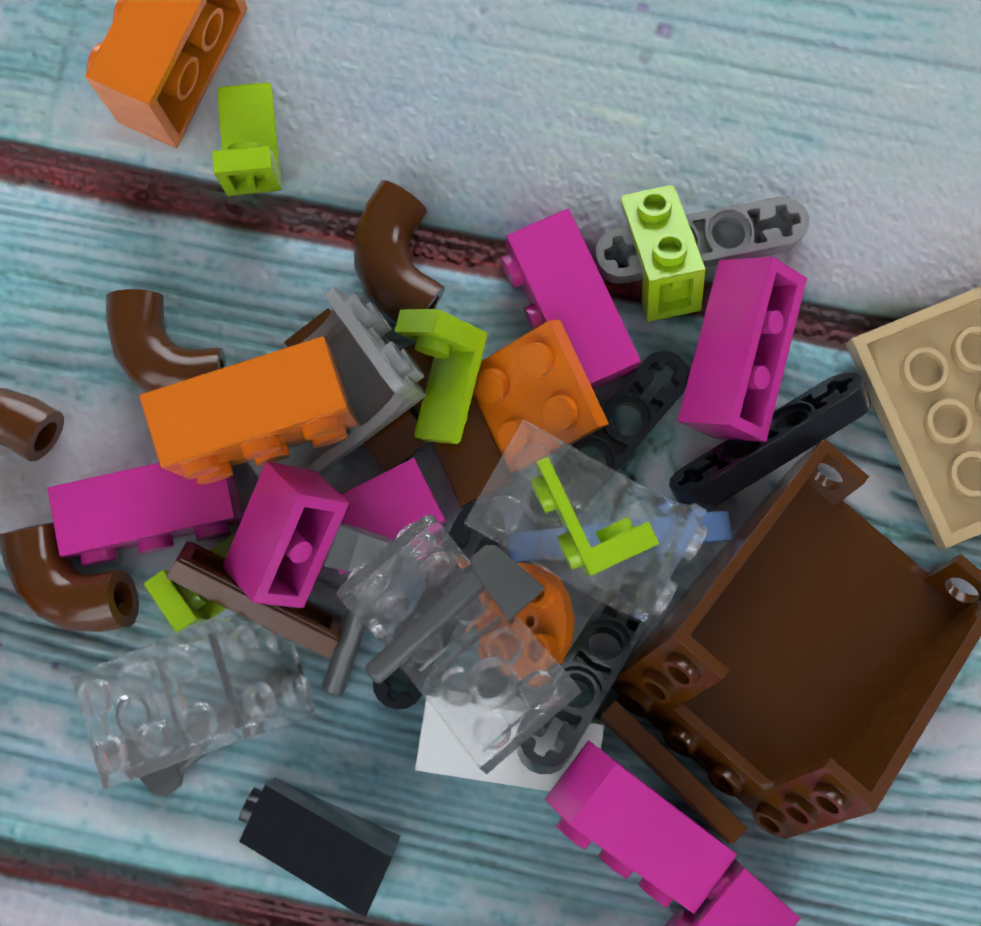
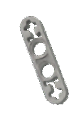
[593,197,809,284]

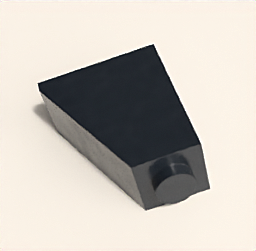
[238,778,401,917]

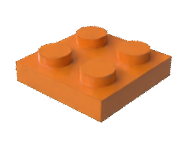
[473,319,609,474]

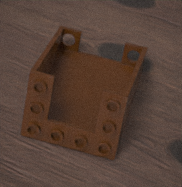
[612,439,981,839]

